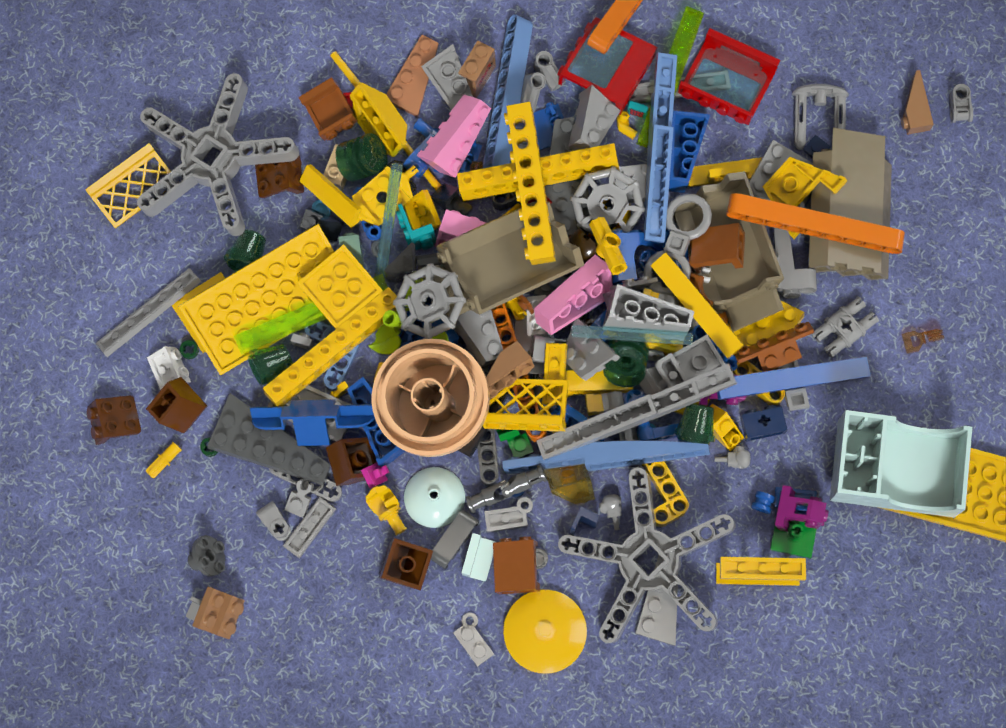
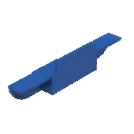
[250,399,375,446]

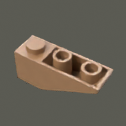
[486,341,534,399]

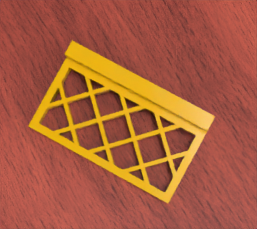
[85,143,179,229]
[483,379,569,432]

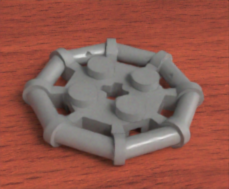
[570,166,645,235]
[393,263,466,339]

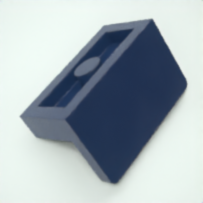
[570,506,600,536]

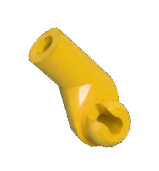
[616,111,638,140]

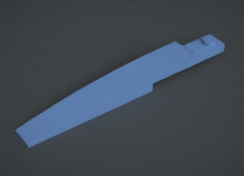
[644,52,677,243]
[502,441,710,474]

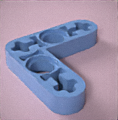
[304,320,359,390]

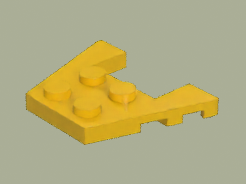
[762,157,847,239]

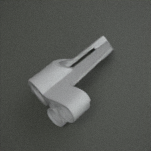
[774,228,817,299]

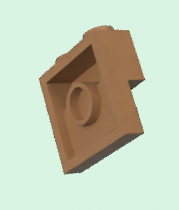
[192,587,245,640]

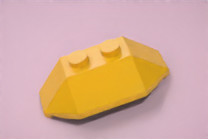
[350,82,407,157]

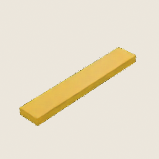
[650,252,744,359]

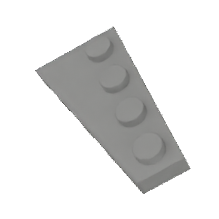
[421,44,473,110]
[635,555,678,646]

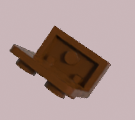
[255,155,304,198]
[87,395,141,445]

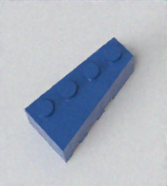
[669,110,711,193]
[347,377,405,467]

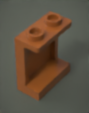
[298,77,358,141]
[689,223,745,273]
[493,536,540,594]

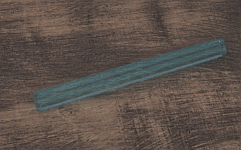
[374,163,403,281]
[571,325,693,345]

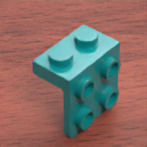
[396,203,436,251]

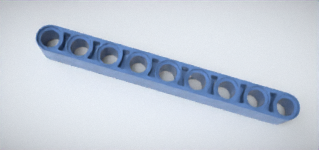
[483,14,533,168]

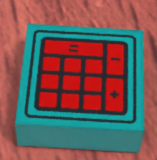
[627,101,649,119]

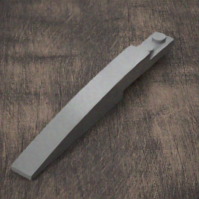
[537,364,737,460]

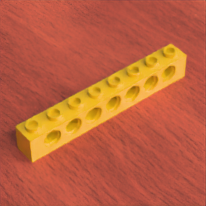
[504,102,556,265]
[457,143,620,201]
[263,287,397,407]

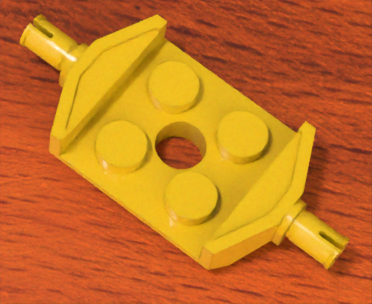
[349,165,419,229]

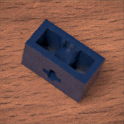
[740,405,788,442]

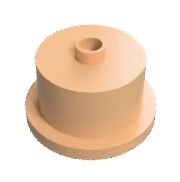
[372,339,490,457]

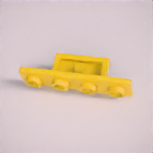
[688,157,762,187]

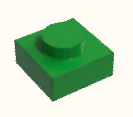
[496,429,520,442]
[507,433,534,458]

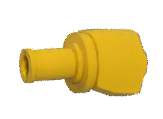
[365,485,407,536]

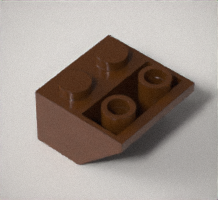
[146,377,208,433]

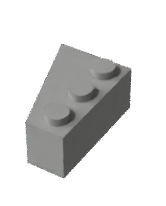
[568,85,621,151]
[445,310,503,367]

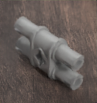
[811,296,879,358]

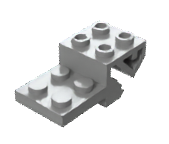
[636,335,726,395]

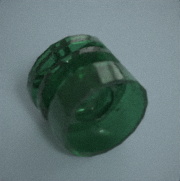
[335,133,388,182]
[603,333,649,387]

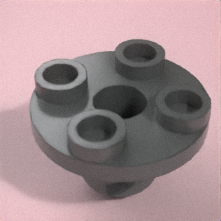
[188,535,225,576]

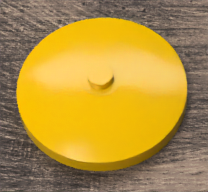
[503,590,587,674]

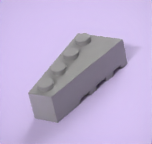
[602,284,694,340]

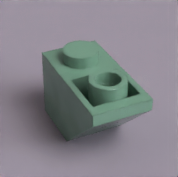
[339,233,364,268]

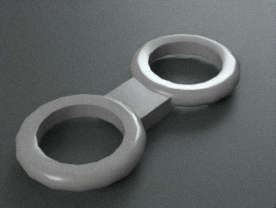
[643,194,712,296]

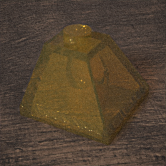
[544,464,595,504]

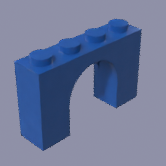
[612,230,691,285]

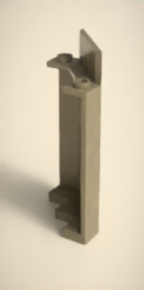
[809,128,892,280]
[673,171,784,332]
[423,200,584,317]

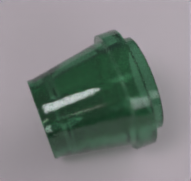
[224,230,266,272]
[248,344,293,386]
[674,403,716,445]

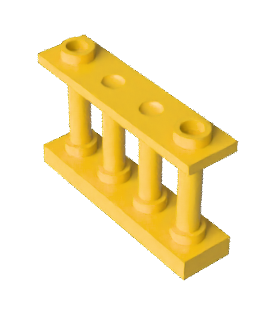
[716,557,806,586]

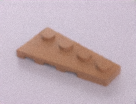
[386,35,439,117]

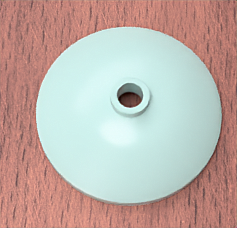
[404,467,465,528]

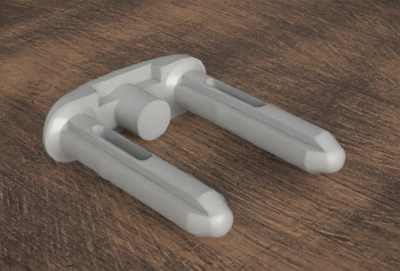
[792,84,849,150]

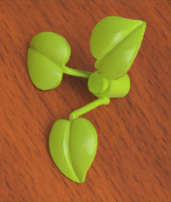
[368,271,449,355]

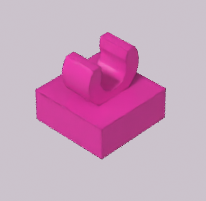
[361,463,389,489]

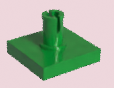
[770,510,817,559]

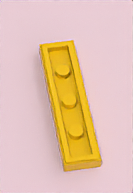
[300,164,362,226]

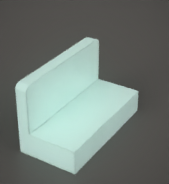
[462,533,495,581]

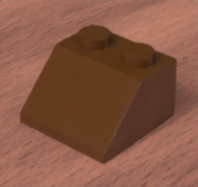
[326,437,377,486]
[378,538,433,591]

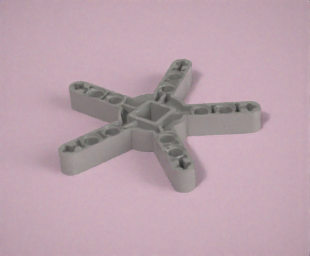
[137,73,299,236]
[558,467,736,643]

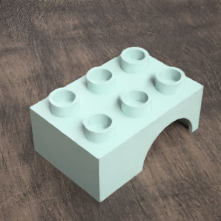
[830,410,972,518]

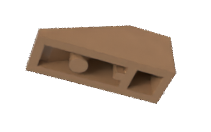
[901,70,934,135]

